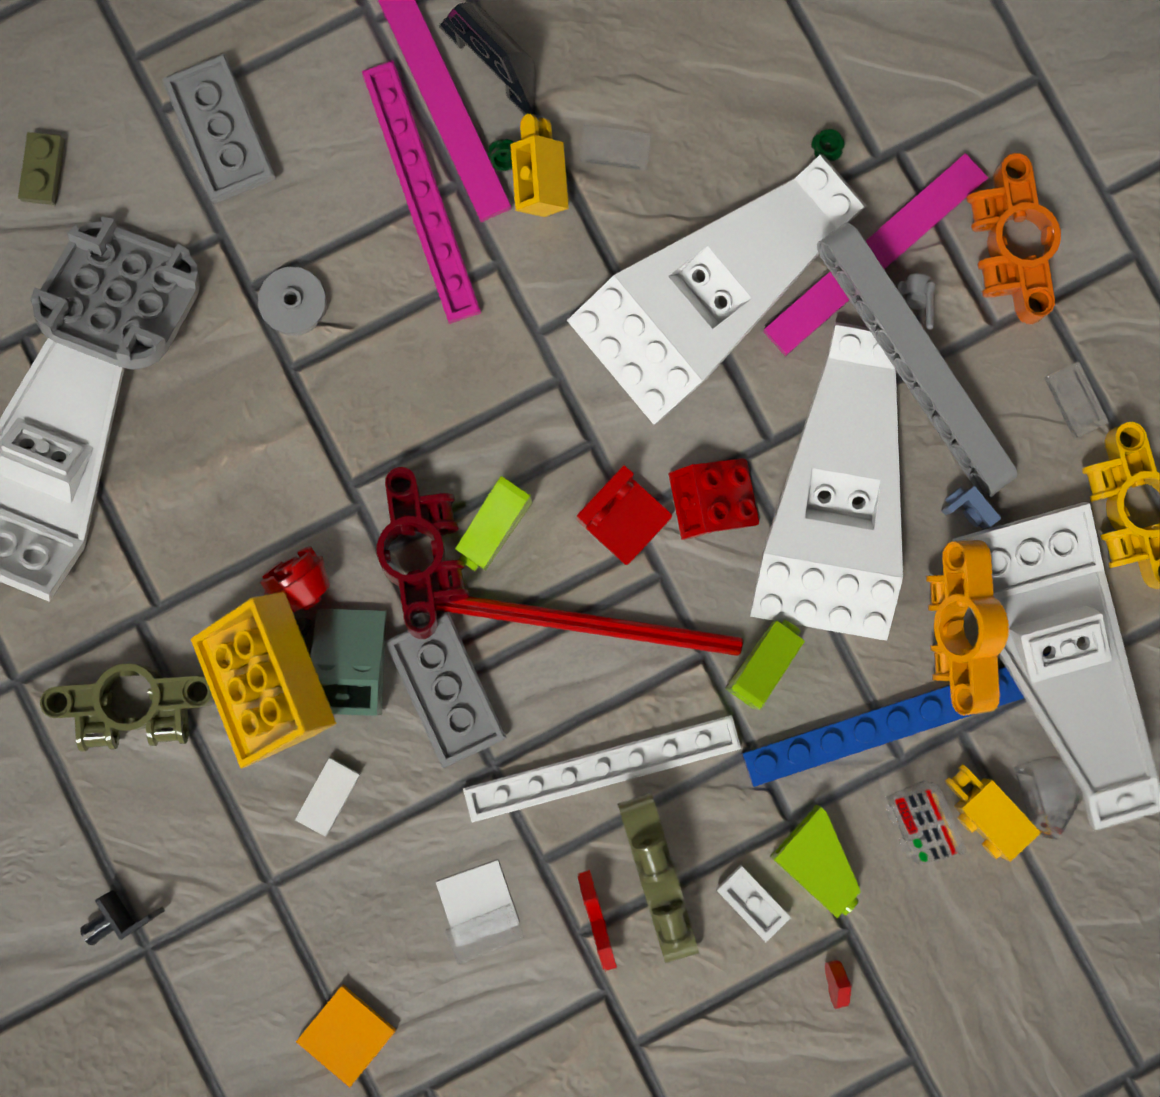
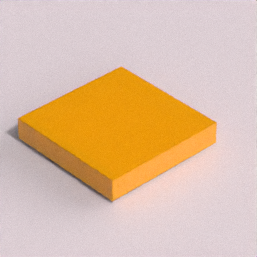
[296,984,397,1088]

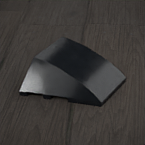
[438,2,536,115]

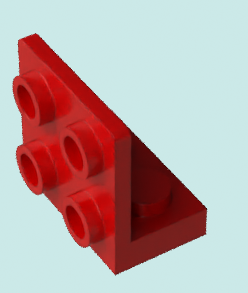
[668,459,759,540]
[576,465,672,565]

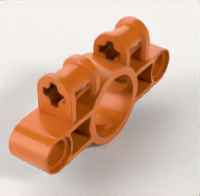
[967,153,1061,324]

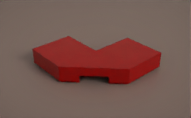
[577,870,617,971]

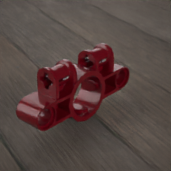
[377,467,469,639]

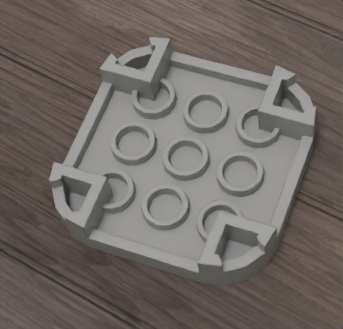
[31,216,201,369]

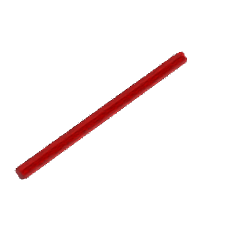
[401,596,743,656]

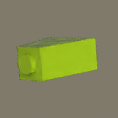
[455,476,532,571]
[725,619,805,710]
[770,805,861,918]

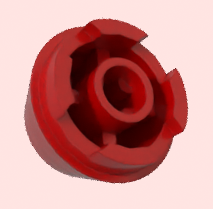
[259,546,330,613]

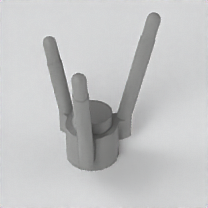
[897,274,936,329]

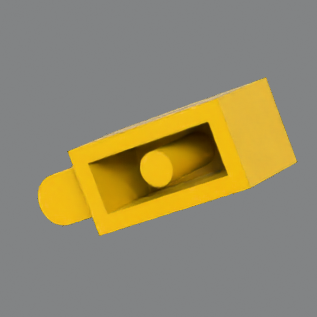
[511,114,569,217]
[944,764,1041,862]

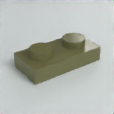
[18,132,65,205]

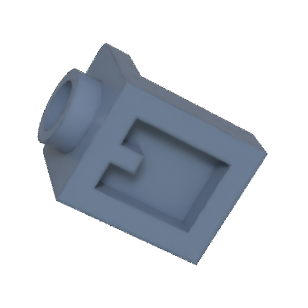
[941,486,1001,530]

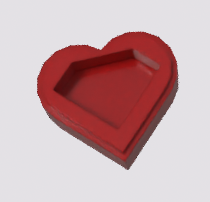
[825,960,852,1009]

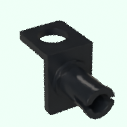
[80,890,165,946]

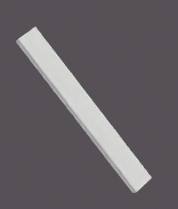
[463,715,741,822]

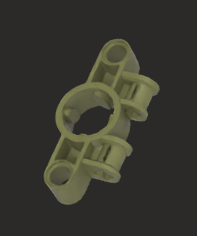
[40,664,215,752]
[617,793,699,964]

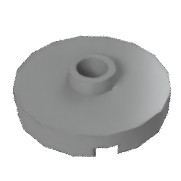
[258,267,327,335]

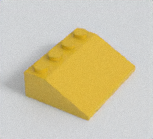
[191,592,337,769]

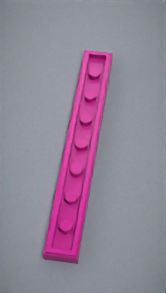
[377,0,511,223]
[361,61,481,324]
[763,153,988,357]

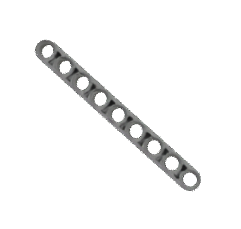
[817,223,1018,498]

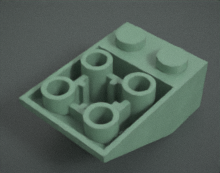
[310,609,387,716]

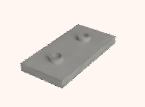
[162,54,276,204]
[385,612,507,768]

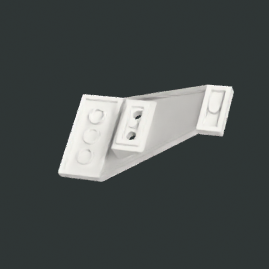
[567,155,866,425]
[750,322,903,641]
[0,338,125,602]
[952,502,1160,830]

